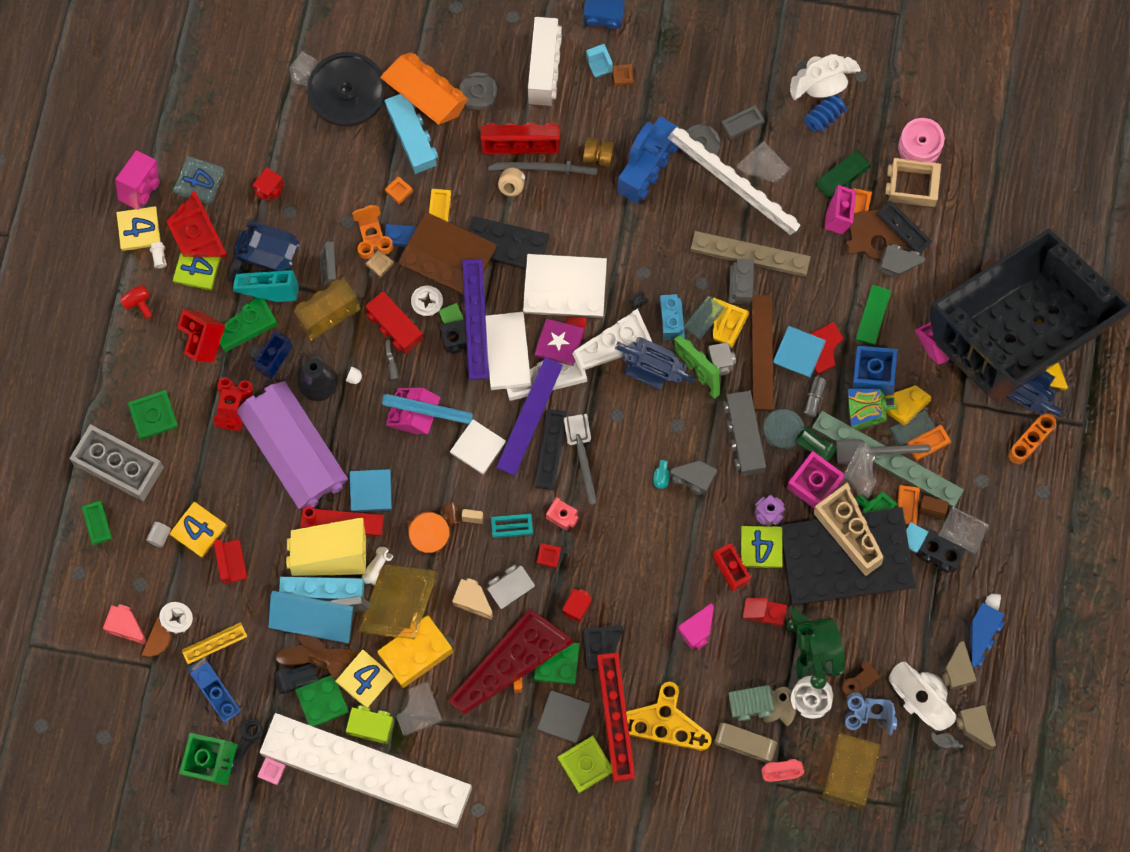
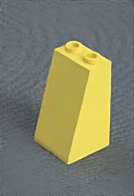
[286,518,366,576]

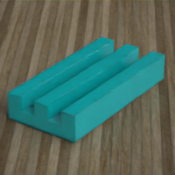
[491,514,533,538]

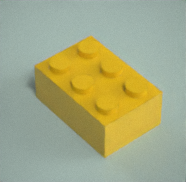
[377,616,453,688]

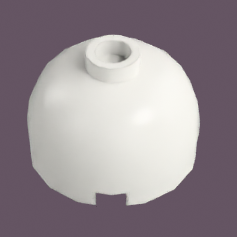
[791,676,833,719]

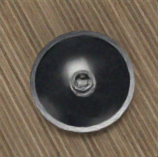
[308,52,386,127]

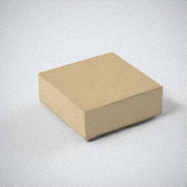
[366,251,394,278]
[462,509,484,524]

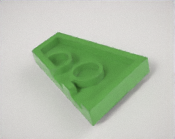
[674,335,720,398]

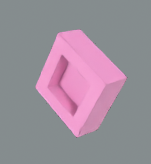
[258,757,286,786]

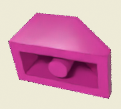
[825,185,856,235]
[915,323,950,365]
[677,603,714,650]

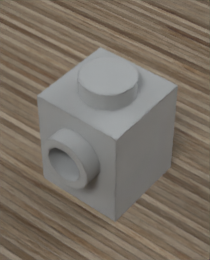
[708,342,736,376]

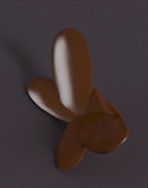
[276,634,358,681]

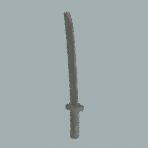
[488,161,598,175]

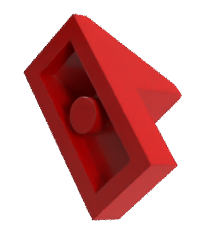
[742,598,787,627]

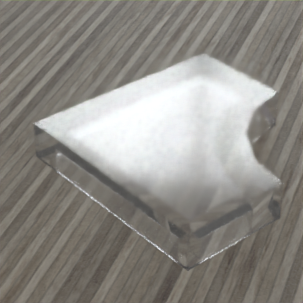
[843,443,877,498]
[396,682,442,736]

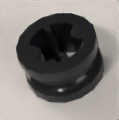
[629,291,649,310]

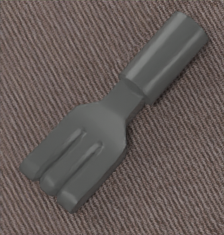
[385,340,399,380]

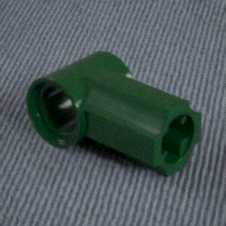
[795,428,837,462]

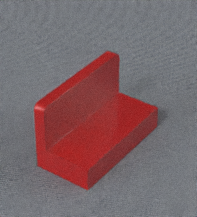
[213,539,247,584]

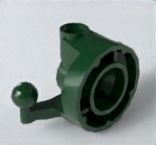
[786,608,845,689]

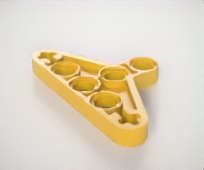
[626,682,711,751]

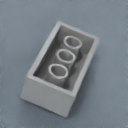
[70,424,164,502]

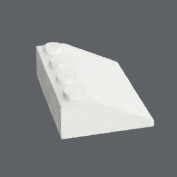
[523,254,607,318]

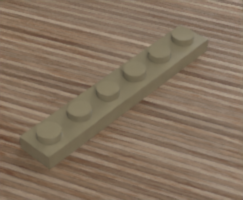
[690,231,811,277]

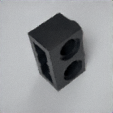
[440,319,467,354]
[917,529,967,573]

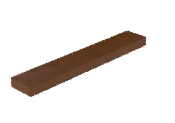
[752,295,773,411]

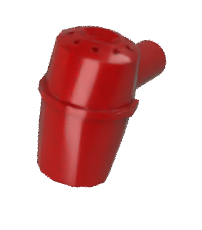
[119,284,153,319]

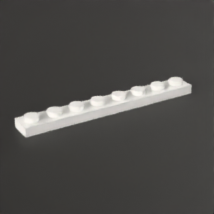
[667,127,800,235]

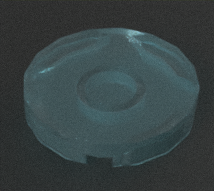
[764,409,804,449]

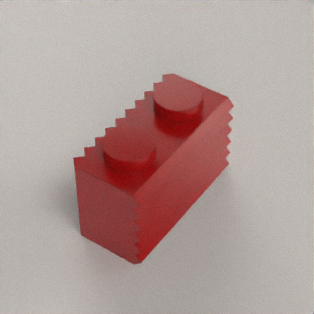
[713,543,751,592]

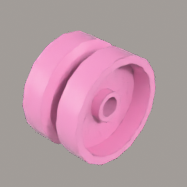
[898,118,945,163]

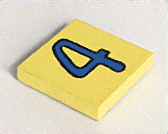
[117,206,161,251]
[335,650,394,708]

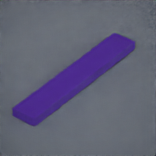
[462,259,489,380]
[496,357,563,476]

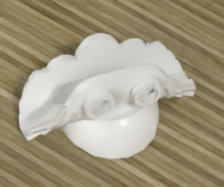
[790,54,861,100]
[889,662,956,731]

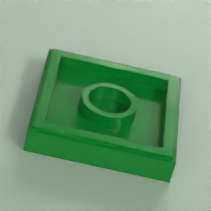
[128,390,179,441]

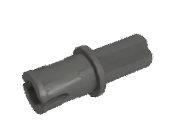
[803,376,826,417]

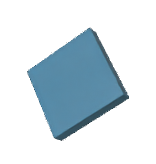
[773,326,826,378]
[350,469,392,512]

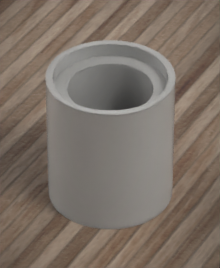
[146,522,171,548]

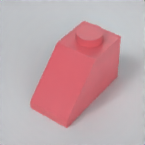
[103,604,147,644]

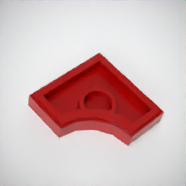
[811,322,843,375]

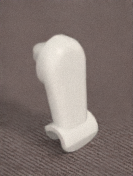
[362,547,393,586]

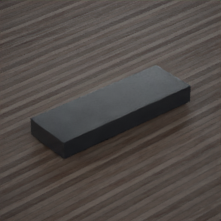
[876,200,932,254]

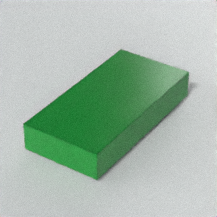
[81,500,113,546]

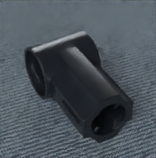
[274,664,318,694]

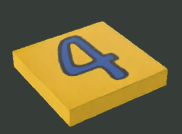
[169,502,227,558]

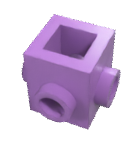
[754,495,785,527]

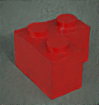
[177,309,225,363]

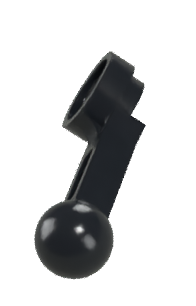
[230,719,263,775]

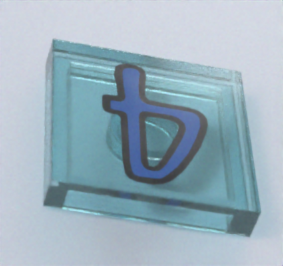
[173,156,225,205]

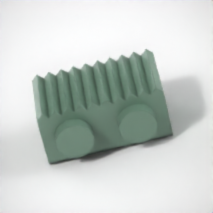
[729,685,776,722]

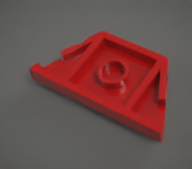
[166,191,227,258]

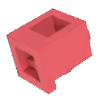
[546,497,579,531]

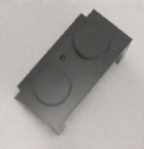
[729,259,754,305]

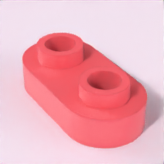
[761,759,804,782]

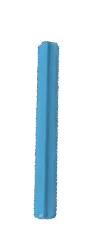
[382,394,473,424]

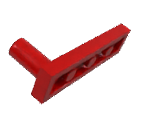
[300,507,384,537]

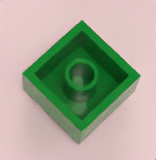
[179,733,238,785]

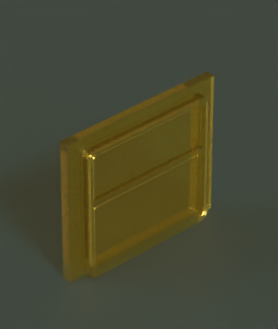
[359,564,437,640]

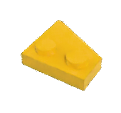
[712,298,749,348]
[885,385,931,426]

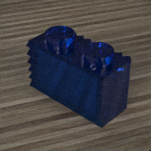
[253,331,293,379]

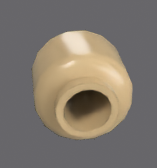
[498,168,526,197]

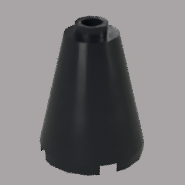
[298,358,338,401]

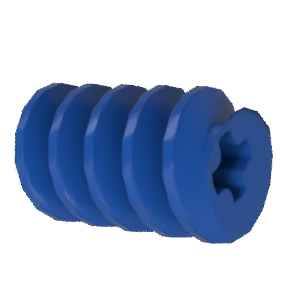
[803,94,847,133]

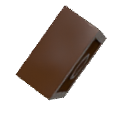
[918,496,949,520]

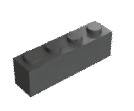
[723,391,766,476]

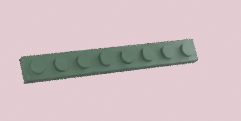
[811,411,964,508]

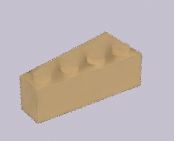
[814,483,883,576]

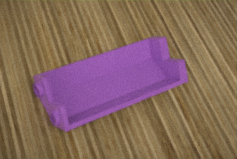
[238,381,348,509]

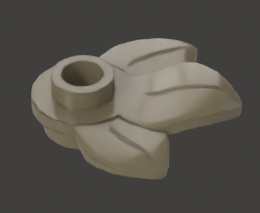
[763,687,796,726]

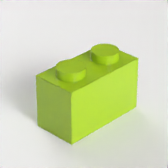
[346,706,394,745]

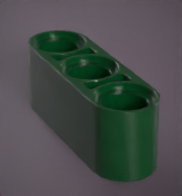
[815,151,871,200]

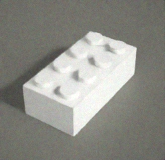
[528,17,562,106]

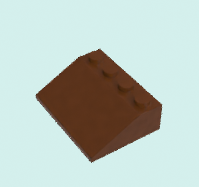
[399,212,497,295]

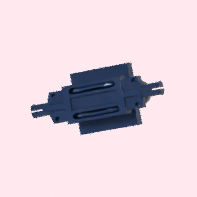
[615,337,696,390]
[1008,371,1063,418]

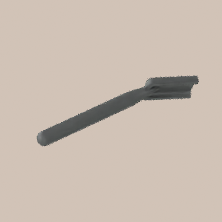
[563,414,596,505]
[837,440,931,464]

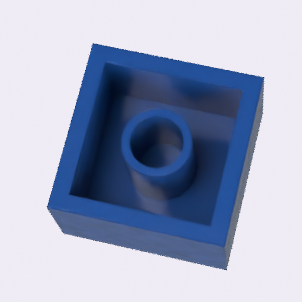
[853,346,898,396]

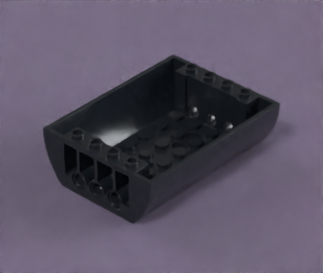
[930,228,1130,400]

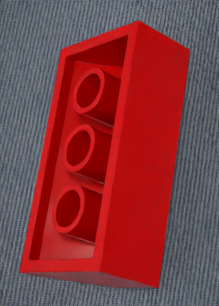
[481,123,560,155]

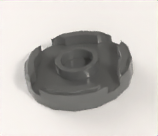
[459,72,498,111]
[683,124,720,162]

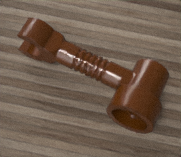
[407,503,459,528]

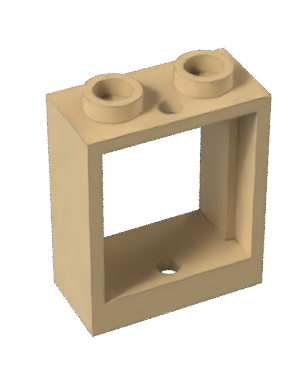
[885,158,941,207]

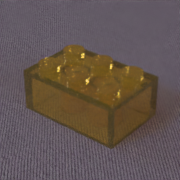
[294,278,360,341]
[822,733,880,809]

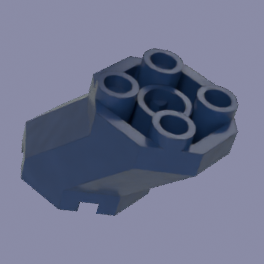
[234,221,300,272]

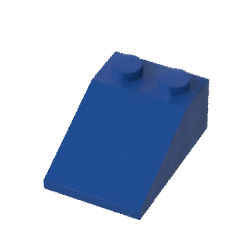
[584,0,625,29]

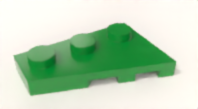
[220,297,278,352]

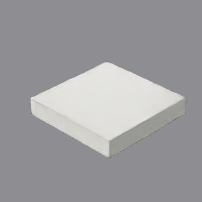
[450,420,506,475]

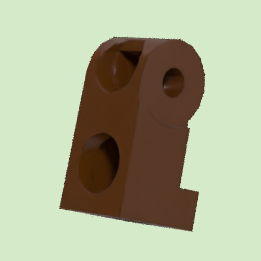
[841,661,880,698]

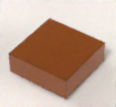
[613,64,634,86]

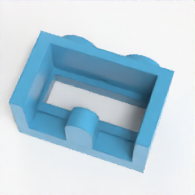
[660,294,685,341]

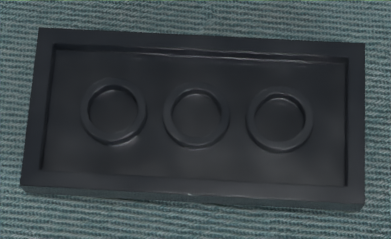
[469,216,550,269]

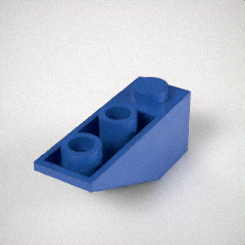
[969,603,1005,669]
[187,657,241,723]

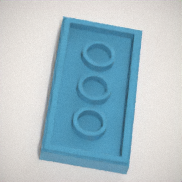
[268,591,354,643]

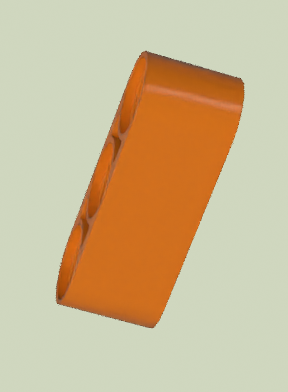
[1009,413,1056,465]

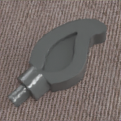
[931,732,963,749]

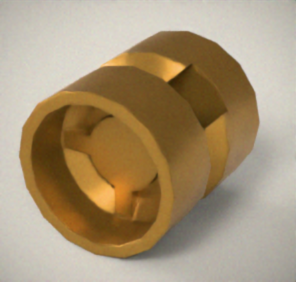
[583,137,615,167]

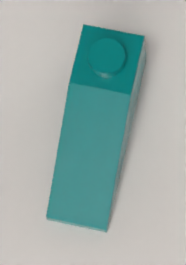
[233,270,299,302]

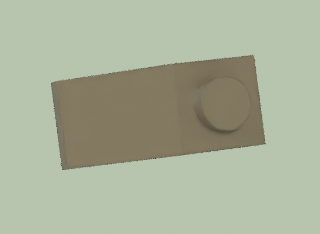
[942,641,977,691]
[956,705,996,750]

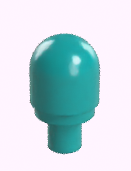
[653,460,670,489]

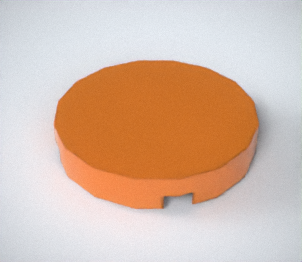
[408,512,449,553]

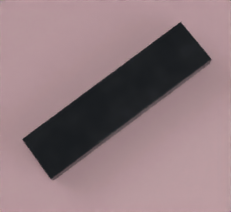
[535,409,567,491]

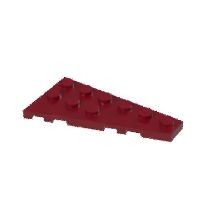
[448,609,575,715]

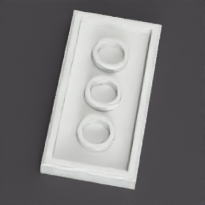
[486,312,531,390]

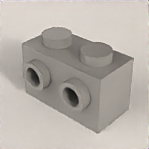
[486,564,535,609]

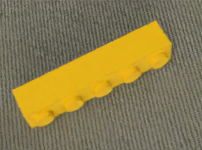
[182,622,247,664]

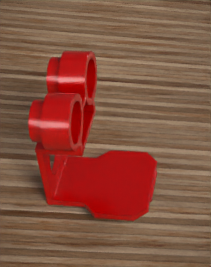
[214,378,253,431]

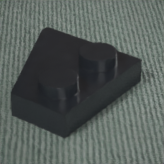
[584,625,624,670]

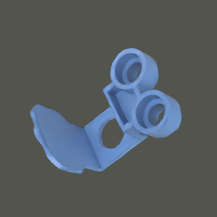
[844,692,897,735]

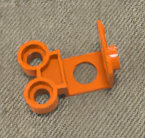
[352,205,393,259]

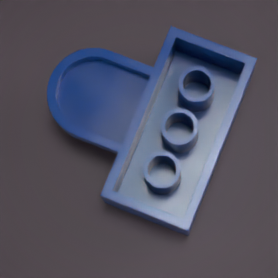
[618,116,680,204]

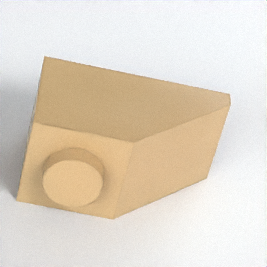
[452,578,493,620]

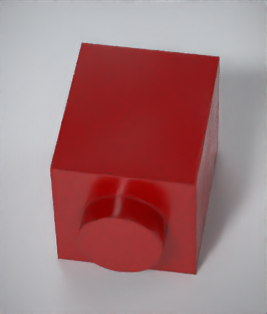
[562,589,592,623]

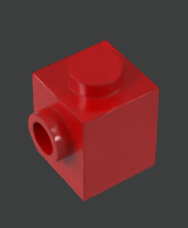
[253,167,284,202]

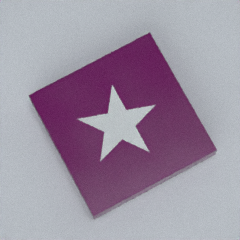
[535,319,585,366]

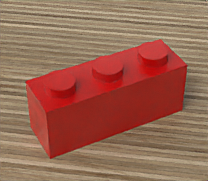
[365,291,423,355]

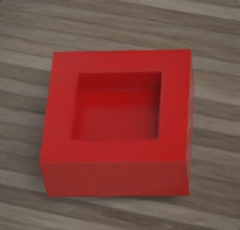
[537,543,561,569]

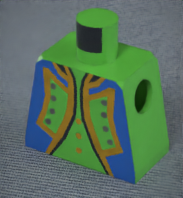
[848,389,897,430]

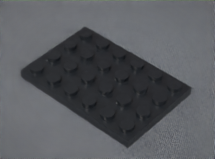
[781,507,915,606]

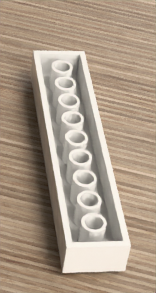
[260,713,472,828]

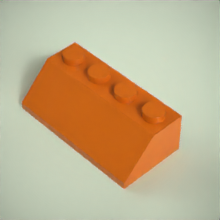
[381,52,468,125]

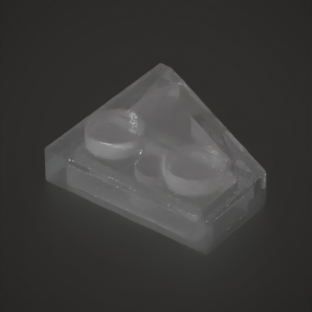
[736,141,790,183]

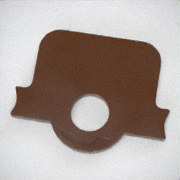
[846,209,906,260]

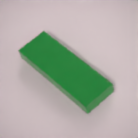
[855,285,891,346]

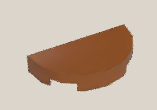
[142,617,171,658]

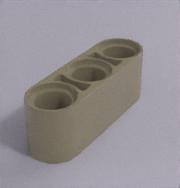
[714,723,778,763]

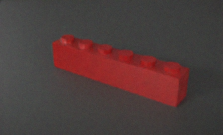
[597,653,635,783]

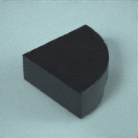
[228,258,244,284]

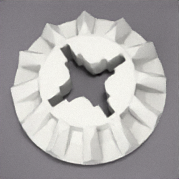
[411,286,443,317]
[159,602,193,634]

